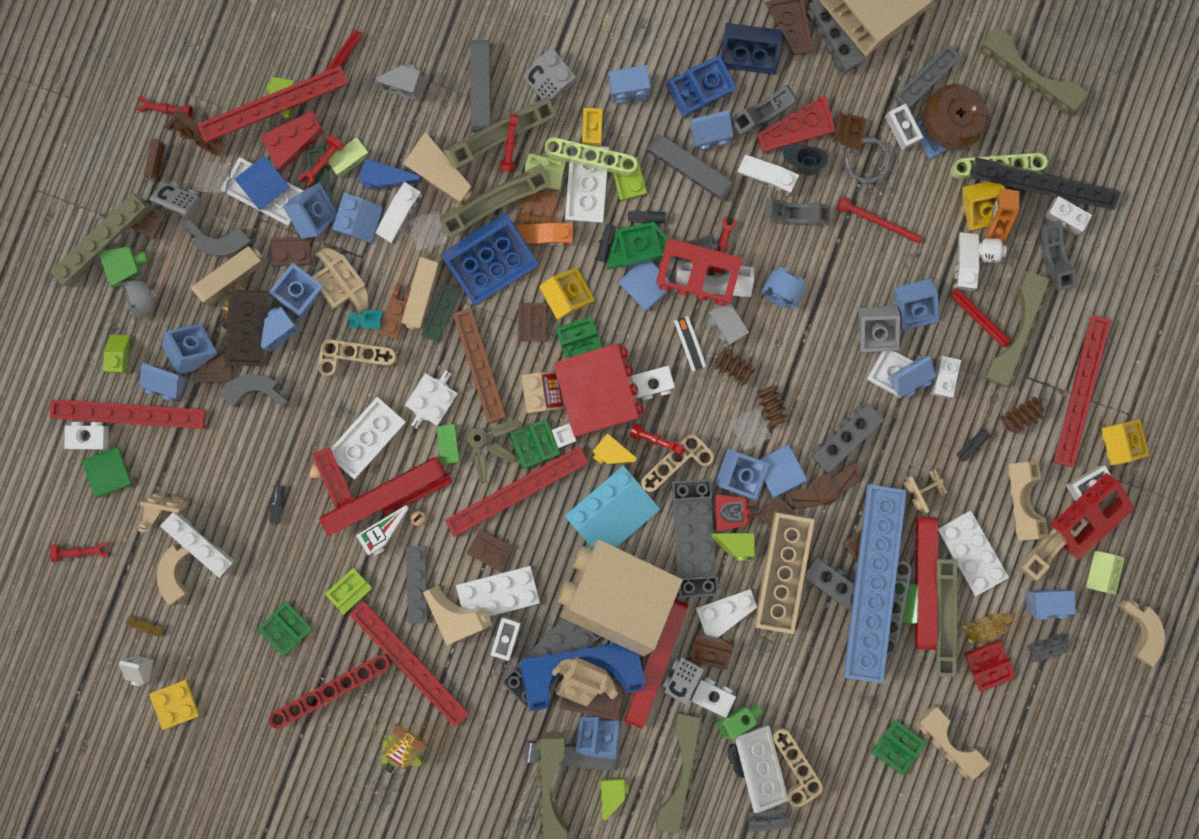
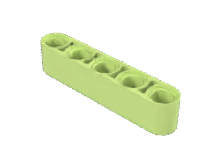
[545,138,637,176]
[950,153,1048,179]

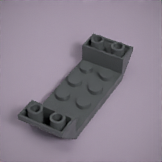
[672,479,718,598]
[501,618,601,709]

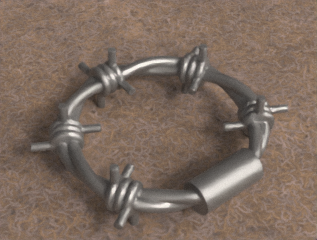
[841,136,894,188]

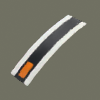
[674,316,706,372]

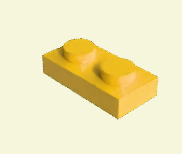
[582,108,603,147]

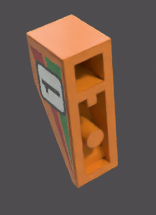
[985,189,1019,244]
[516,223,573,246]

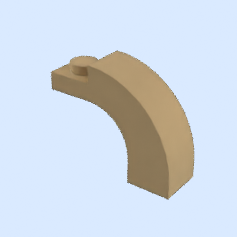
[157,545,191,606]
[1118,600,1165,667]

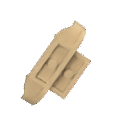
[312,248,368,314]
[552,657,619,707]

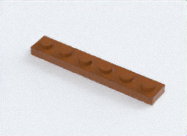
[453,308,506,423]

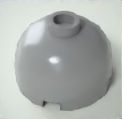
[122,280,156,320]

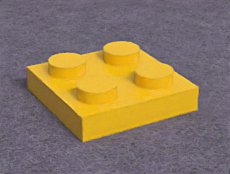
[149,679,200,730]

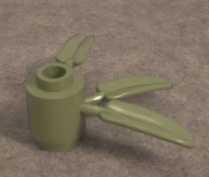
[466,420,521,484]

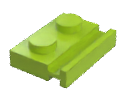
[611,157,647,201]
[325,568,373,615]

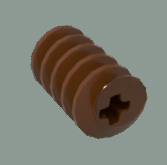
[714,347,756,387]
[756,385,788,428]
[1000,396,1044,435]

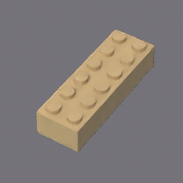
[754,511,815,634]

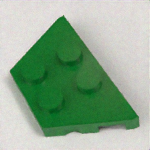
[607,222,674,270]

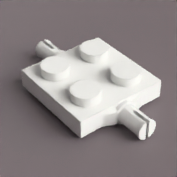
[405,370,458,429]

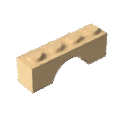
[1008,461,1048,541]
[1017,518,1088,581]
[917,705,990,780]

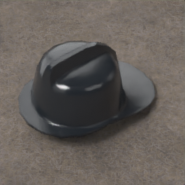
[783,143,828,176]

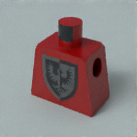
[714,495,758,531]

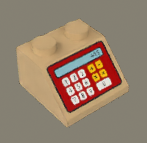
[521,371,565,414]

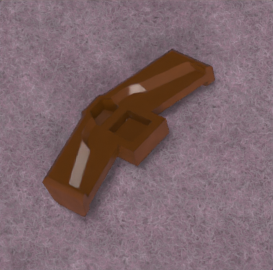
[785,461,862,510]

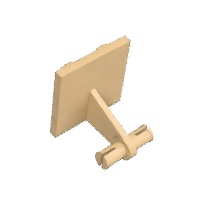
[903,469,948,513]
[138,493,189,532]

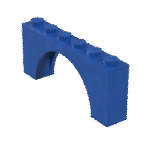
[520,643,646,711]

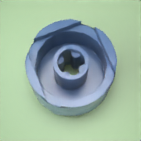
[761,267,806,310]

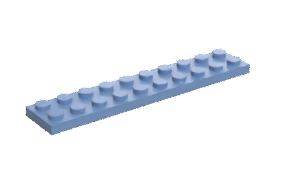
[843,485,907,683]

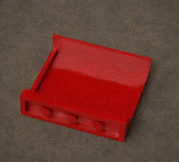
[553,343,644,437]

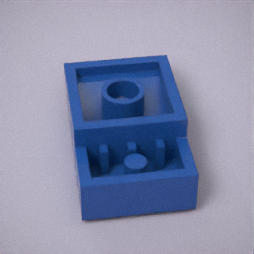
[666,55,737,118]

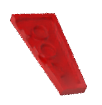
[757,95,835,153]

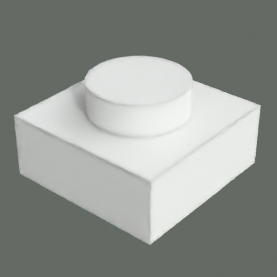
[552,423,576,448]

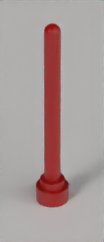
[836,196,923,243]

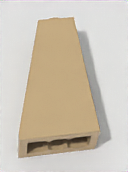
[403,132,473,205]
[191,246,264,307]
[401,252,444,330]

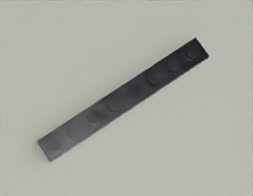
[969,157,1120,210]

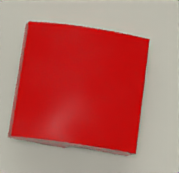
[964,639,1015,692]

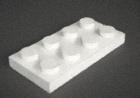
[565,146,609,224]
[221,157,303,227]
[331,397,406,480]
[938,510,1009,596]
[456,566,540,616]
[735,725,789,813]

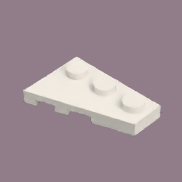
[696,589,757,638]

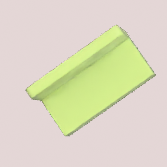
[328,138,370,178]
[525,153,566,190]
[1086,551,1124,595]

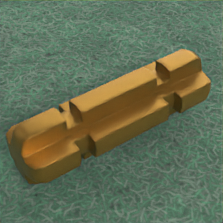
[126,616,164,637]

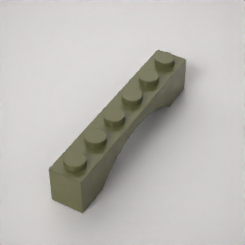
[979,25,1089,115]
[444,98,557,168]
[440,163,551,238]
[50,193,153,287]
[983,271,1050,387]
[936,558,958,677]
[655,712,704,834]
[537,732,568,839]

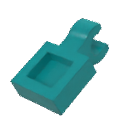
[348,310,383,329]

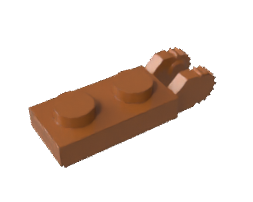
[379,284,411,340]

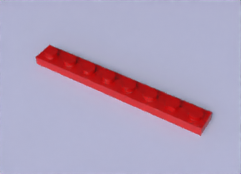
[197,66,348,143]
[1053,315,1111,468]
[49,399,206,429]
[445,446,589,537]
[349,601,469,727]

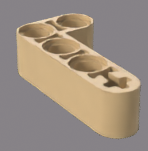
[318,340,398,377]
[641,435,714,492]
[772,727,823,807]

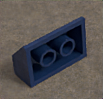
[721,23,782,75]

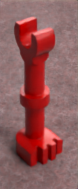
[135,96,193,119]
[500,114,518,172]
[299,135,345,188]
[708,217,737,273]
[630,423,686,456]
[49,542,110,562]

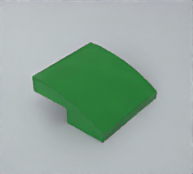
[556,317,602,359]
[508,419,560,469]
[82,446,132,498]
[257,601,312,657]
[870,720,926,776]

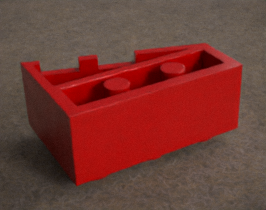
[261,111,324,174]

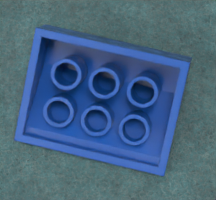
[442,212,539,305]

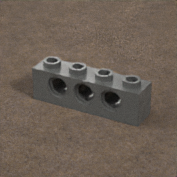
[807,0,866,75]
[811,403,884,473]
[804,557,855,612]

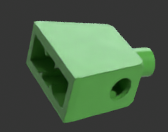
[99,247,149,289]
[715,704,763,740]

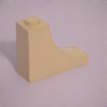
[423,585,492,645]

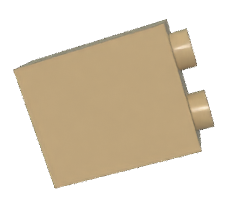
[819,0,937,57]
[557,540,683,656]

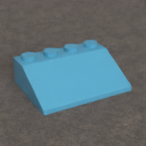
[565,466,660,547]

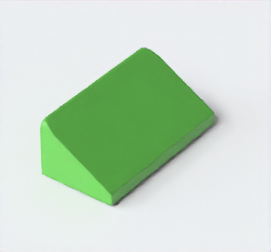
[437,424,460,464]
[896,584,918,623]

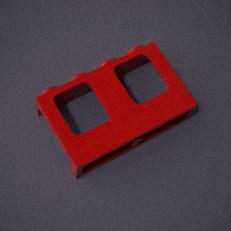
[656,238,743,306]
[1050,473,1135,560]

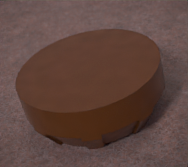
[923,83,989,151]

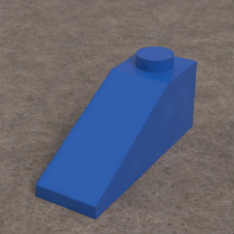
[359,159,422,190]

